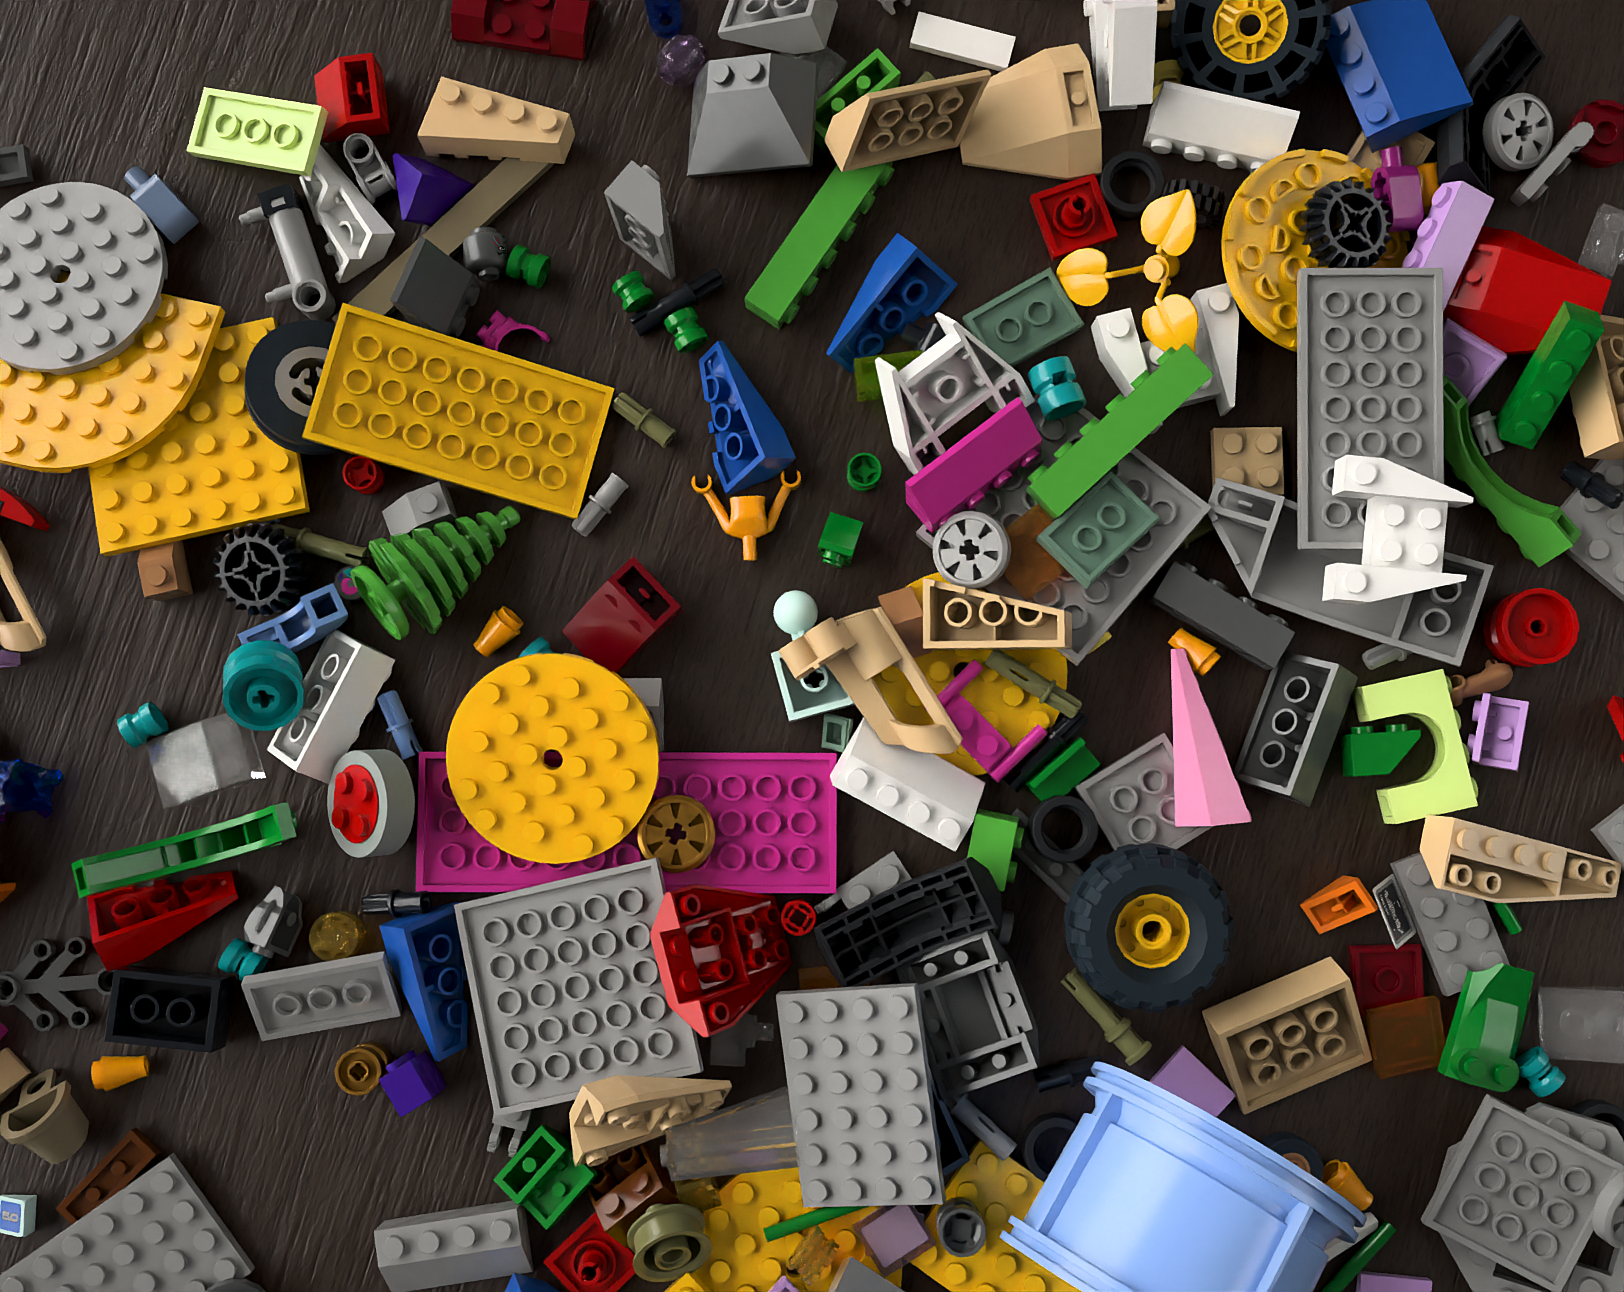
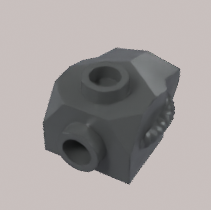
[244,886,303,959]

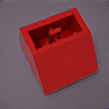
[314,52,390,143]

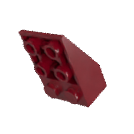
[562,556,684,673]

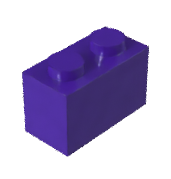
[379,1050,447,1117]

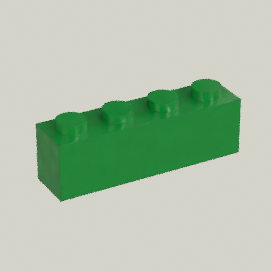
[1495,301,1605,450]

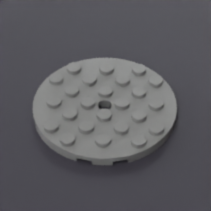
[0,182,168,375]

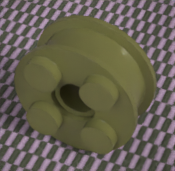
[627,1203,712,1282]

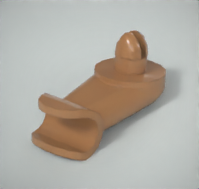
[1449,659,1513,707]

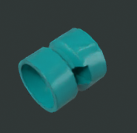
[1027,356,1087,421]

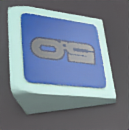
[0,1194,37,1237]

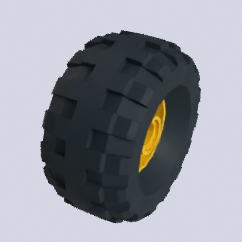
[1063,843,1234,1013]

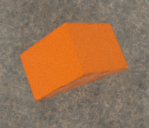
[1300,875,1378,935]

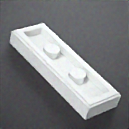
[909,12,1016,72]

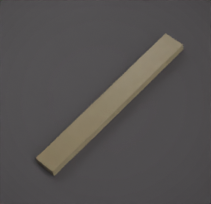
[332,157,555,323]

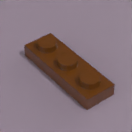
[55,1127,161,1225]

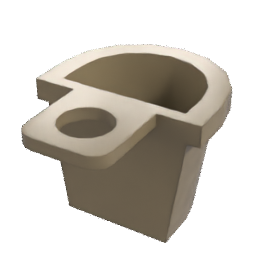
[0,1068,89,1164]

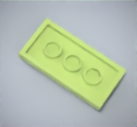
[187,87,328,177]

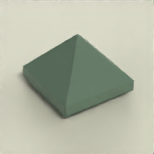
[821,713,853,753]

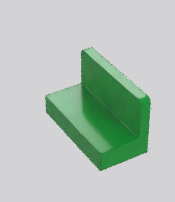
[1025,737,1100,802]

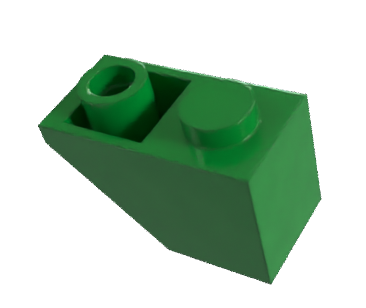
[818,512,863,569]
[1340,724,1421,777]

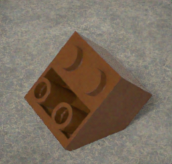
[586,1142,683,1248]

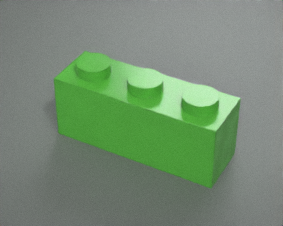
[814,48,901,154]

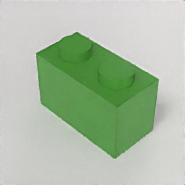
[967,809,1025,892]

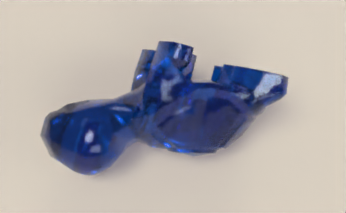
[0,759,64,823]

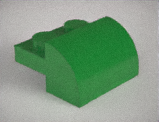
[493,1125,599,1230]

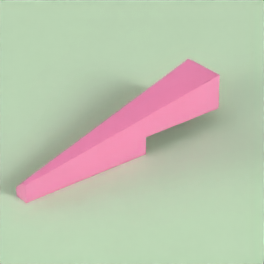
[1171,648,1252,827]

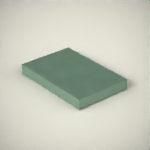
[962,267,1085,368]
[1036,471,1161,589]

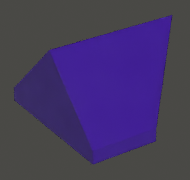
[392,153,476,226]

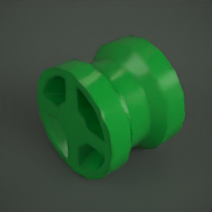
[611,271,655,313]

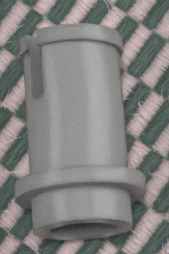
[1469,410,1505,456]

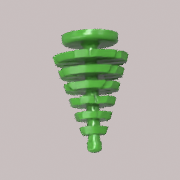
[350,505,520,640]

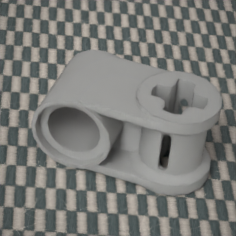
[343,133,398,205]

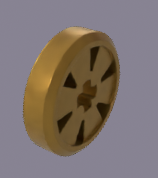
[637,795,716,873]

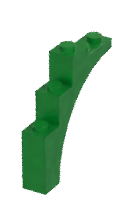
[71,802,297,898]

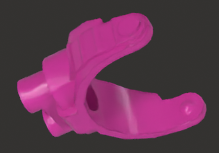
[475,310,550,351]

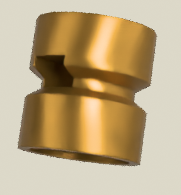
[335,1041,393,1096]

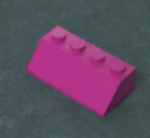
[905,397,1042,534]

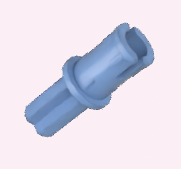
[377,690,423,760]

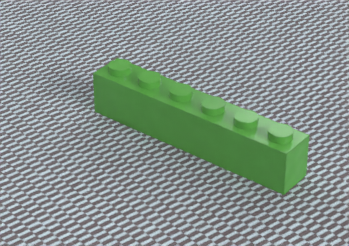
[744,161,895,330]
[1025,343,1214,520]

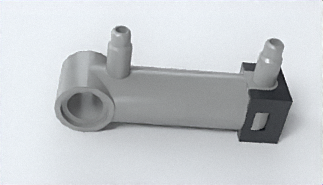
[239,183,336,321]

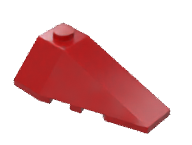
[87,871,238,972]

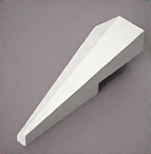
[299,145,395,283]

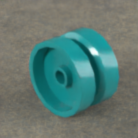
[223,640,304,731]

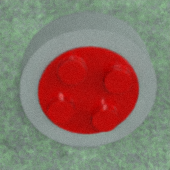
[327,749,418,858]

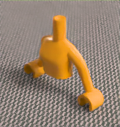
[691,470,801,561]

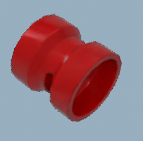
[342,456,386,496]
[781,898,816,936]

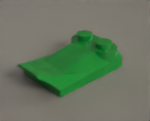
[1437,962,1535,1092]

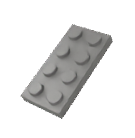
[1390,852,1510,996]
[241,951,403,1041]

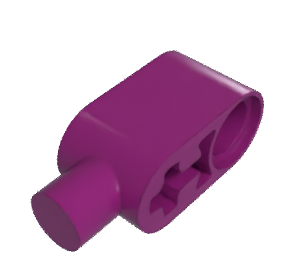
[1371,146,1424,233]

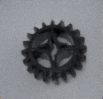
[1298,179,1393,268]
[212,522,308,616]

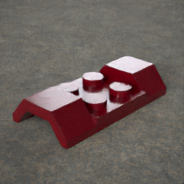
[451,0,595,61]

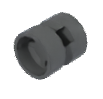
[935,1197,986,1257]

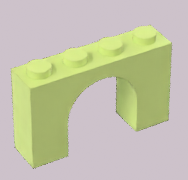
[1352,669,1478,824]

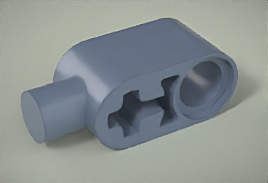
[124,166,200,244]

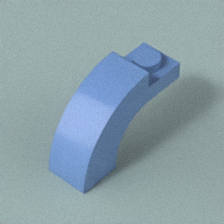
[237,583,348,653]

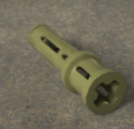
[1060,967,1152,1066]

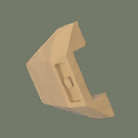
[959,43,1102,181]
[569,1075,732,1167]

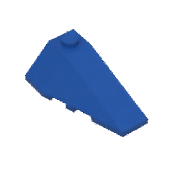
[826,233,958,373]
[699,341,796,494]
[379,902,468,1062]

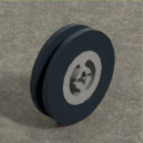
[244,320,341,455]

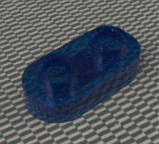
[645,0,683,39]

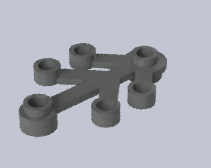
[0,936,114,1032]

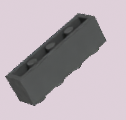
[1147,561,1295,671]

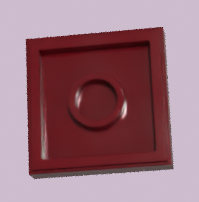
[1348,943,1426,1017]

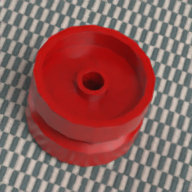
[1483,588,1579,668]

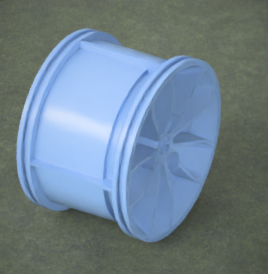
[1000,1062,1367,1292]

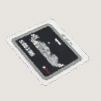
[1373,874,1416,949]

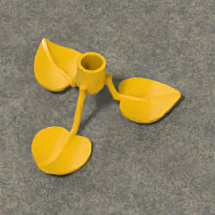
[1056,189,1199,352]

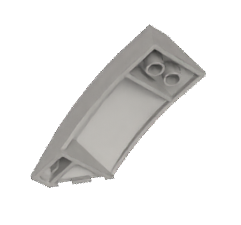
[1207,477,1494,667]

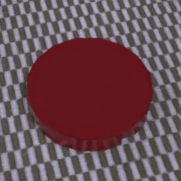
[1568,99,1624,168]

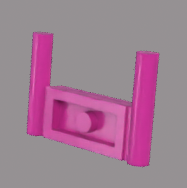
[924,659,1047,783]

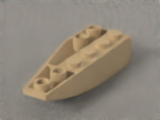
[1419,814,1622,903]

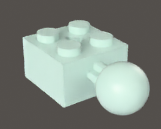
[771,590,855,722]

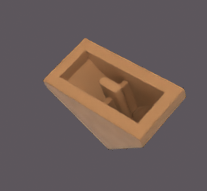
[878,586,932,658]

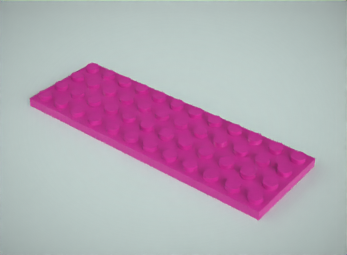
[416,752,837,893]

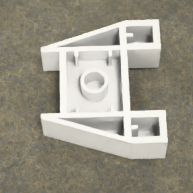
[1083,0,1157,111]
[1090,283,1239,434]
[875,312,1035,475]
[1322,455,1474,605]

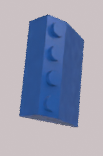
[1326,0,1473,153]

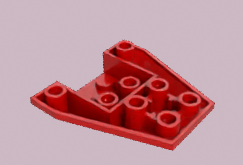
[1443,226,1612,355]
[650,884,793,1038]

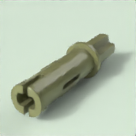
[272,523,371,567]
[984,650,1082,718]

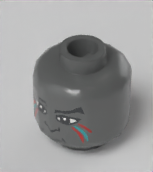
[463,227,509,281]

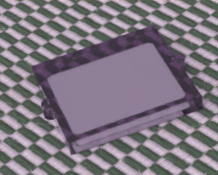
[852,1205,937,1278]

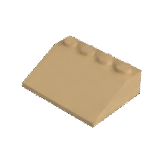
[824,69,991,172]
[1569,315,1624,460]
[1202,956,1372,1115]

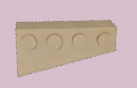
[417,76,575,164]
[923,578,1072,650]

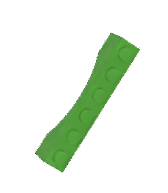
[1443,375,1582,567]

